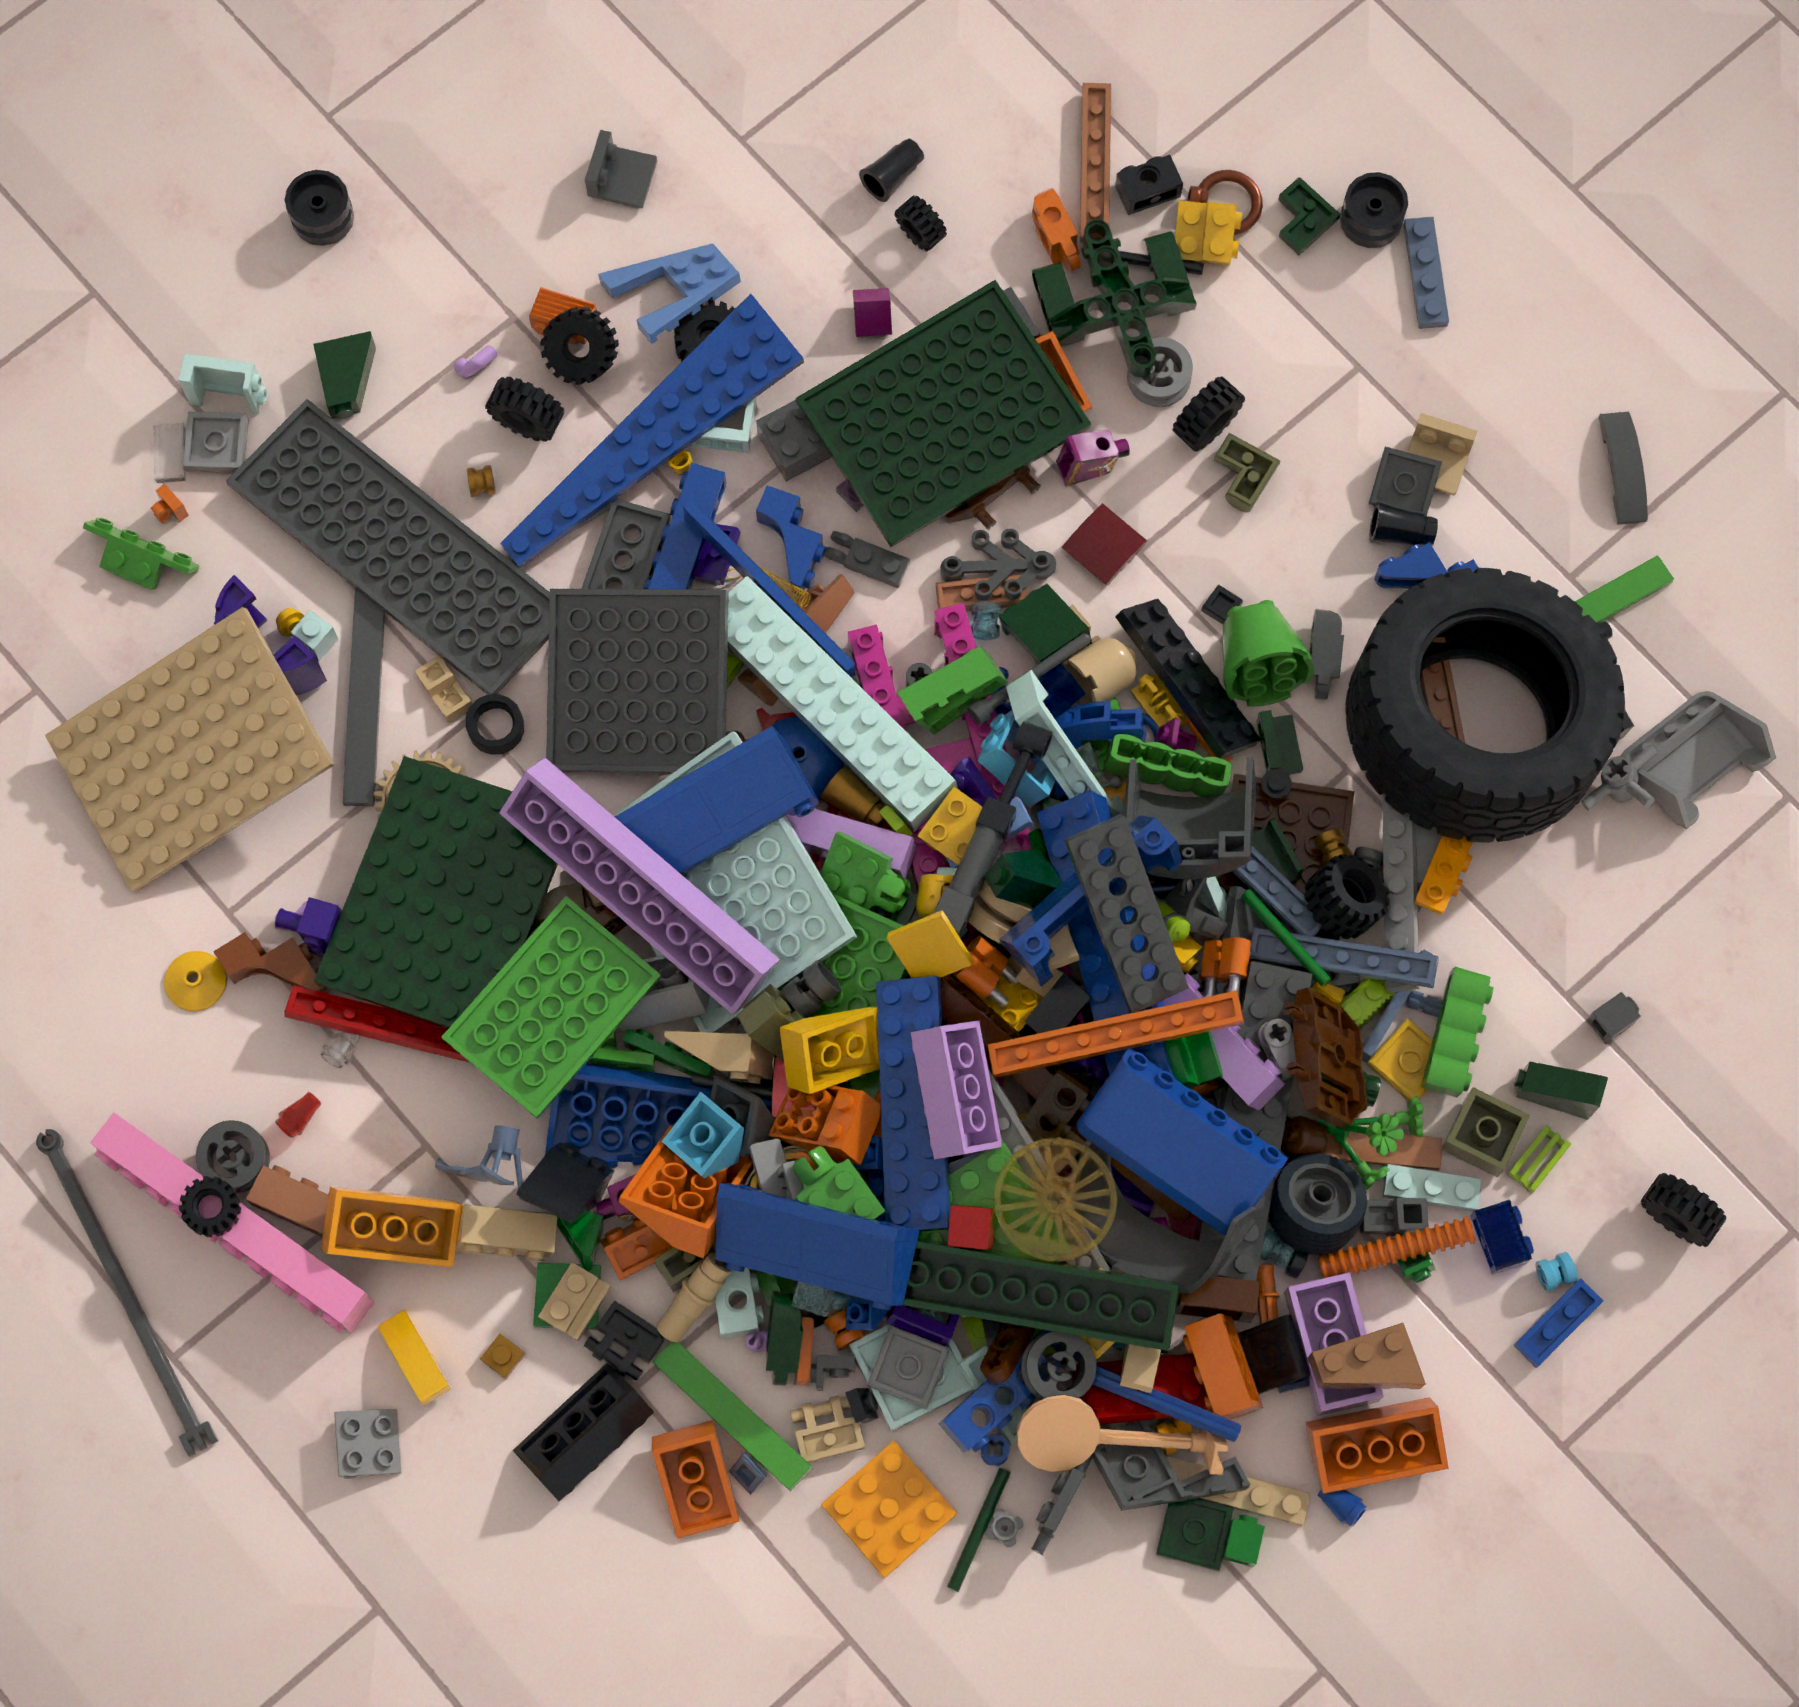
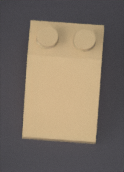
[664,1031,774,1085]

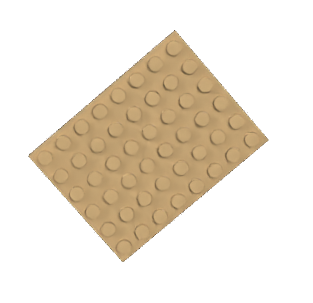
[45,607,335,892]

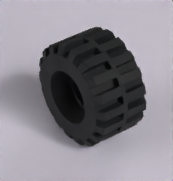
[1304,854,1390,939]

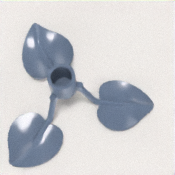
[435,1125,535,1205]

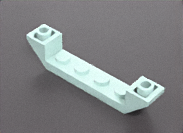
[1006,670,1127,817]

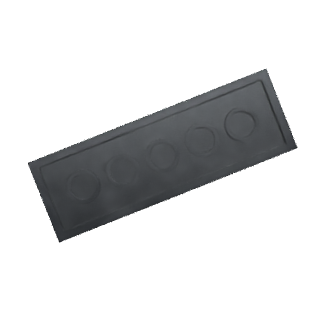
[1115,598,1261,759]

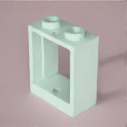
[691,397,757,453]

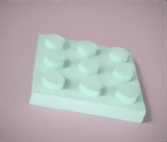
[849,1308,974,1432]

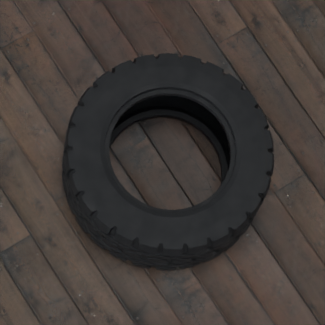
[1345,568,1625,843]

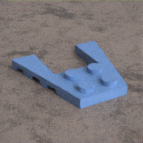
[598,243,741,344]

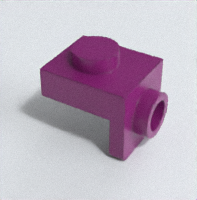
[1155,718,1196,752]

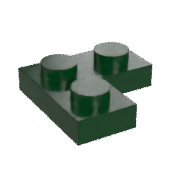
[1278,177,1341,255]

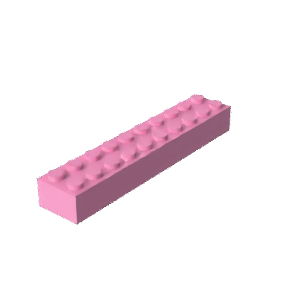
[90,1113,374,1334]

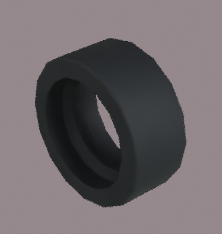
[465,694,524,755]

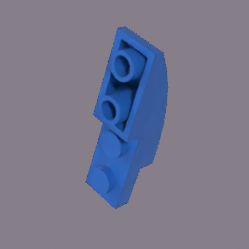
[1051,701,1143,750]

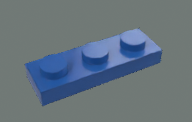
[1513,1278,1604,1368]

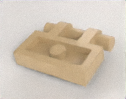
[790,1395,865,1463]

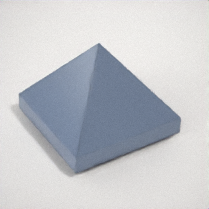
[729,1452,767,1495]

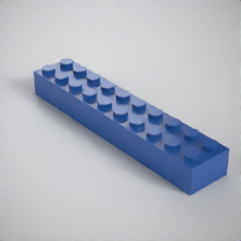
[1037,790,1175,1078]

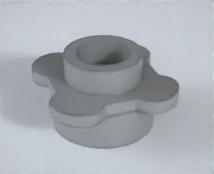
[986,1509,1023,1547]

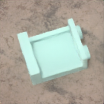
[178,354,267,414]

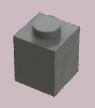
[1587,992,1641,1044]

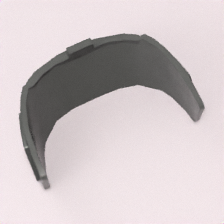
[1071,1140,1257,1294]

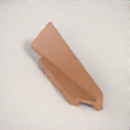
[737,574,854,706]

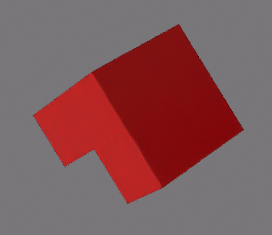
[948,1205,995,1250]

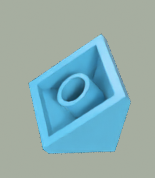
[661,1092,744,1178]

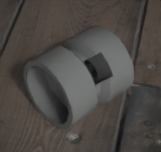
[782,960,842,1018]

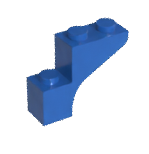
[756,485,826,597]
[1374,542,1479,589]

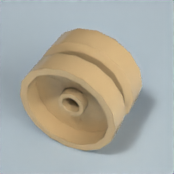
[968,879,1032,944]

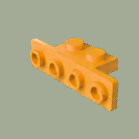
[1415,835,1473,915]

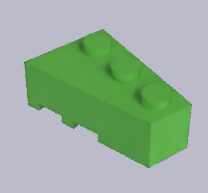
[897,647,1008,735]

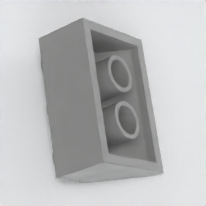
[618,955,710,1032]

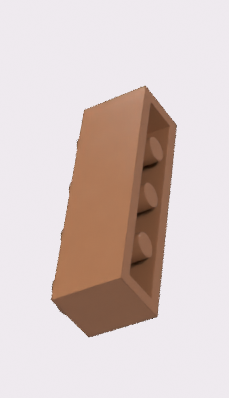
[246,1165,329,1237]

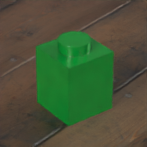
[1222,1515,1265,1567]

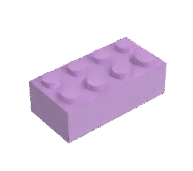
[910,1021,1002,1160]
[1284,1272,1384,1417]

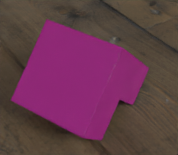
[853,288,892,337]

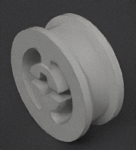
[1127,337,1193,407]

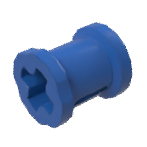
[981,1434,1010,1466]

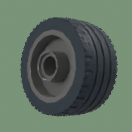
[1268,1153,1367,1255]

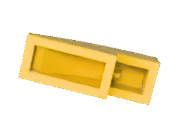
[377,1310,452,1406]

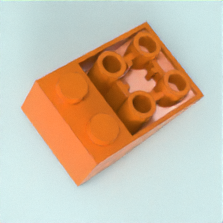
[768,1086,881,1165]

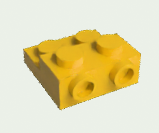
[1175,200,1242,265]

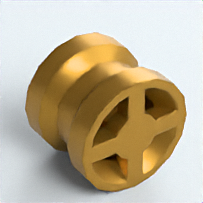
[467,465,495,497]

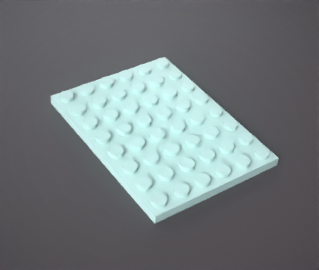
[613,731,857,1033]

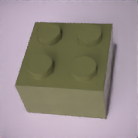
[1442,1087,1530,1178]

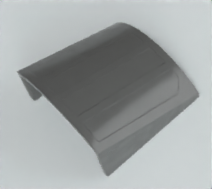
[1126,757,1257,879]

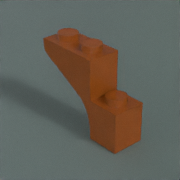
[213,932,329,994]

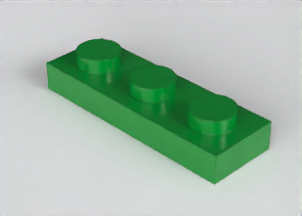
[623,1029,714,1077]

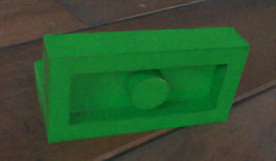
[1164,1031,1223,1089]

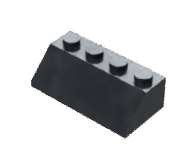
[512,1363,654,1501]

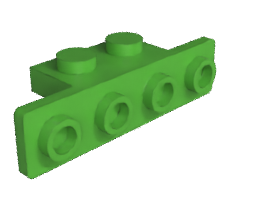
[83,518,200,590]

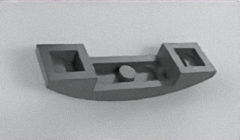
[1599,411,1648,525]

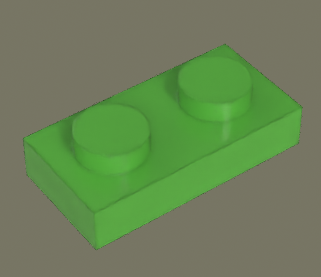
[591,1046,656,1072]

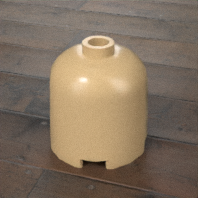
[1060,637,1137,705]

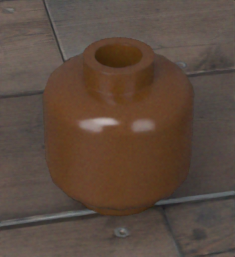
[1281,1116,1328,1157]

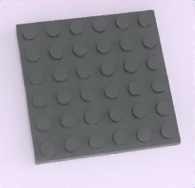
[546,589,729,773]

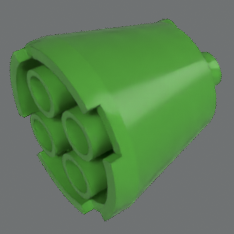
[1223,600,1315,706]

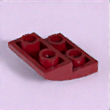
[1061,503,1148,586]

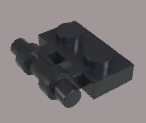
[584,1300,666,1381]

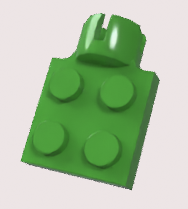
[820,831,911,913]
[792,1146,885,1220]

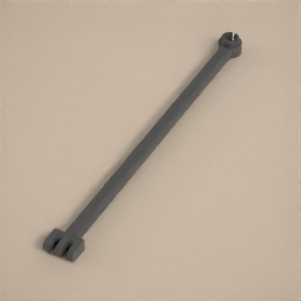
[36,1129,218,1457]

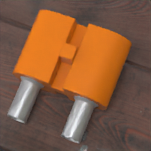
[953,935,1018,1008]
[1200,937,1251,997]

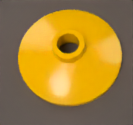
[164,951,227,1011]

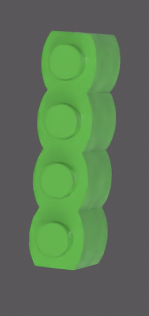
[1104,734,1232,797]
[1421,966,1494,1098]

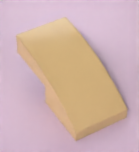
[414,656,472,723]

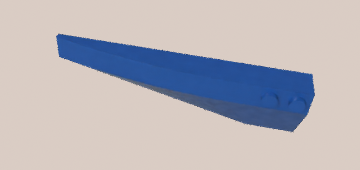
[545,1063,793,1167]

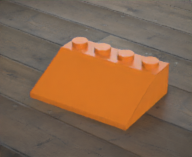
[619,1125,754,1259]

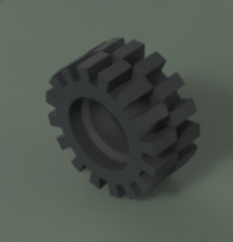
[894,195,947,251]
[179,1176,241,1237]

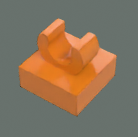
[150,484,189,524]

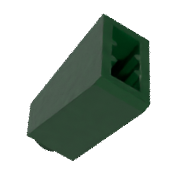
[313,331,376,419]
[984,849,1062,909]
[1514,1061,1608,1120]

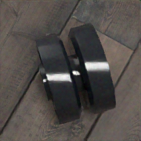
[284,170,354,246]
[1340,172,1408,248]

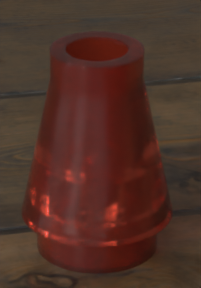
[275,1092,321,1138]

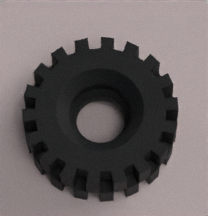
[674,300,735,362]
[540,307,619,385]
[1172,376,1245,452]
[485,377,564,442]
[1641,1173,1727,1247]

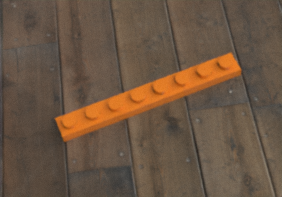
[988,990,1245,1078]

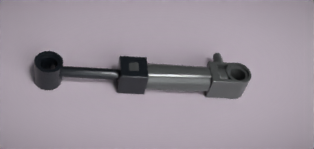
[933,721,1053,939]

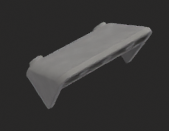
[1621,691,1776,830]

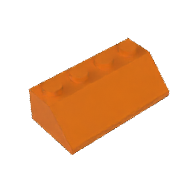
[1305,1397,1449,1494]

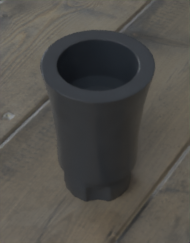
[859,138,924,202]
[1369,502,1438,546]

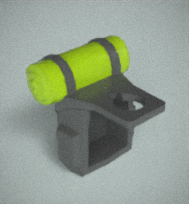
[1155,878,1228,942]

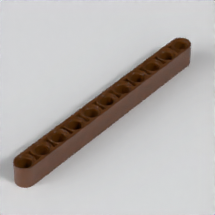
[940,974,1192,1223]

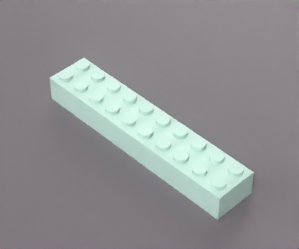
[728,576,958,832]

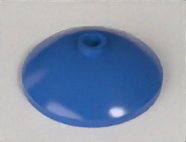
[770,716,845,800]

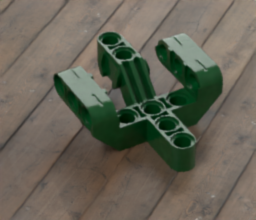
[1032,219,1197,377]

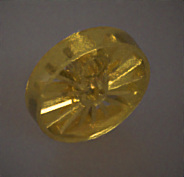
[994,1138,1117,1262]

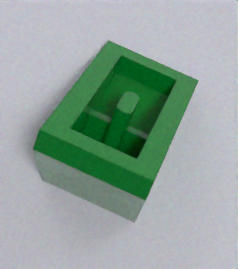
[557,1212,603,1271]

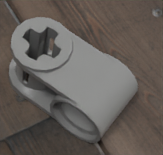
[1257,1018,1296,1081]

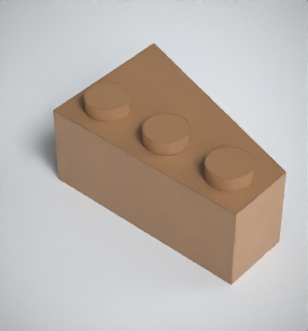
[1308,1322,1426,1389]

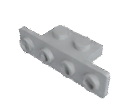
[749,1139,803,1201]

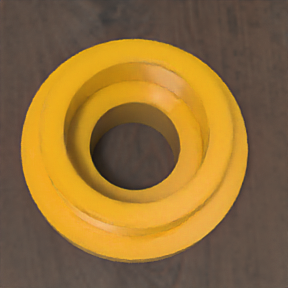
[276,608,304,636]

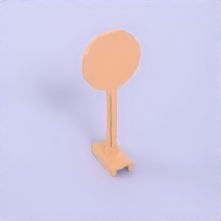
[1017,1395,1228,1475]

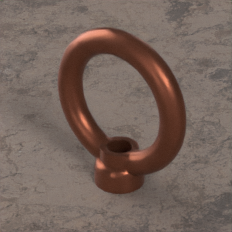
[1187,170,1263,235]

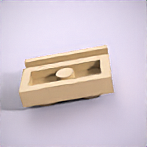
[538,1262,612,1341]

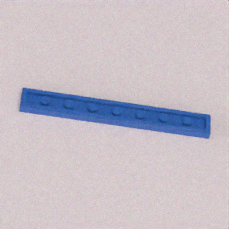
[683,501,855,678]

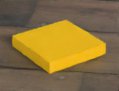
[887,910,973,978]
[1366,1018,1432,1101]

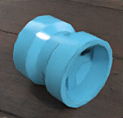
[1535,1252,1578,1292]

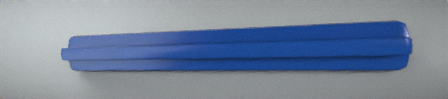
[1092,1365,1241,1442]

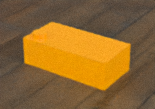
[321,1186,462,1267]

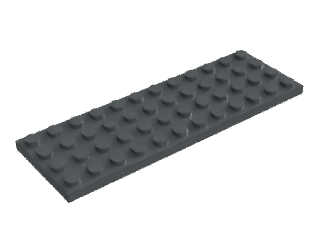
[226,399,550,695]

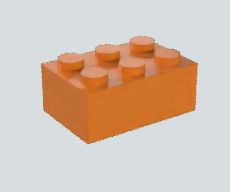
[1183,1313,1264,1420]

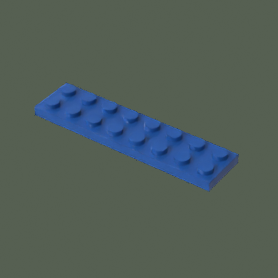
[876,976,950,1232]

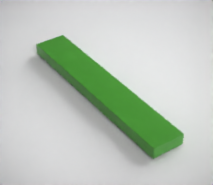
[652,1341,812,1492]

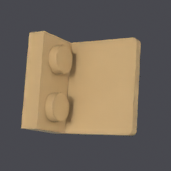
[1408,413,1477,496]

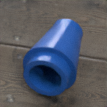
[1317,1490,1367,1527]

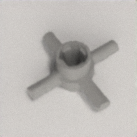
[1581,744,1658,811]

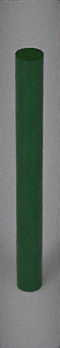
[947,1468,1011,1592]

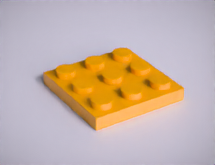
[821,1440,957,1579]

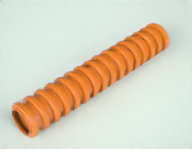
[1318,1216,1476,1278]

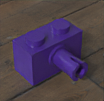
[275,897,342,957]

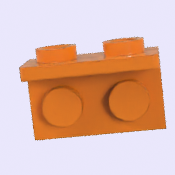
[600,1217,673,1280]

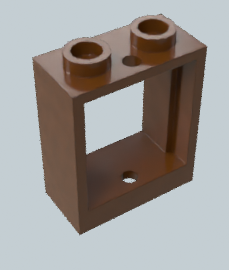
[1175,1276,1260,1323]

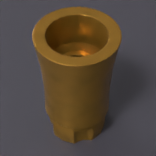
[821,766,886,828]

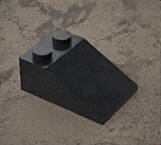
[516,1142,614,1224]

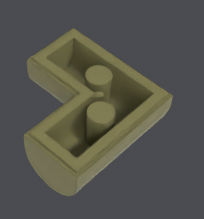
[1214,433,1280,512]

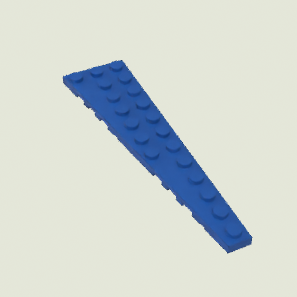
[501,294,804,568]

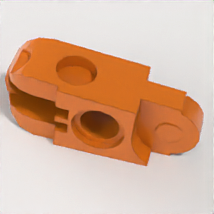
[1032,188,1081,272]

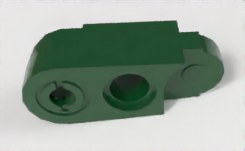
[766,1291,803,1386]

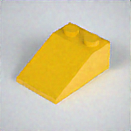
[779,1006,879,1094]

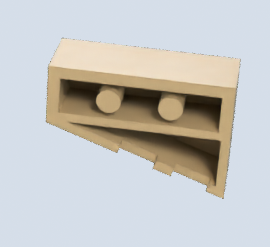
[455,1204,558,1261]

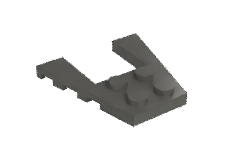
[1092,1417,1251,1511]

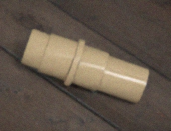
[657,1253,732,1343]

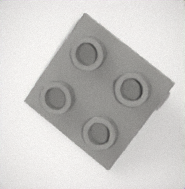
[334,1409,401,1479]

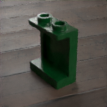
[999,583,1092,677]

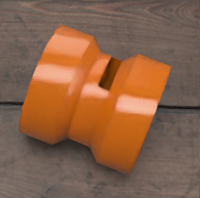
[824,1309,866,1351]

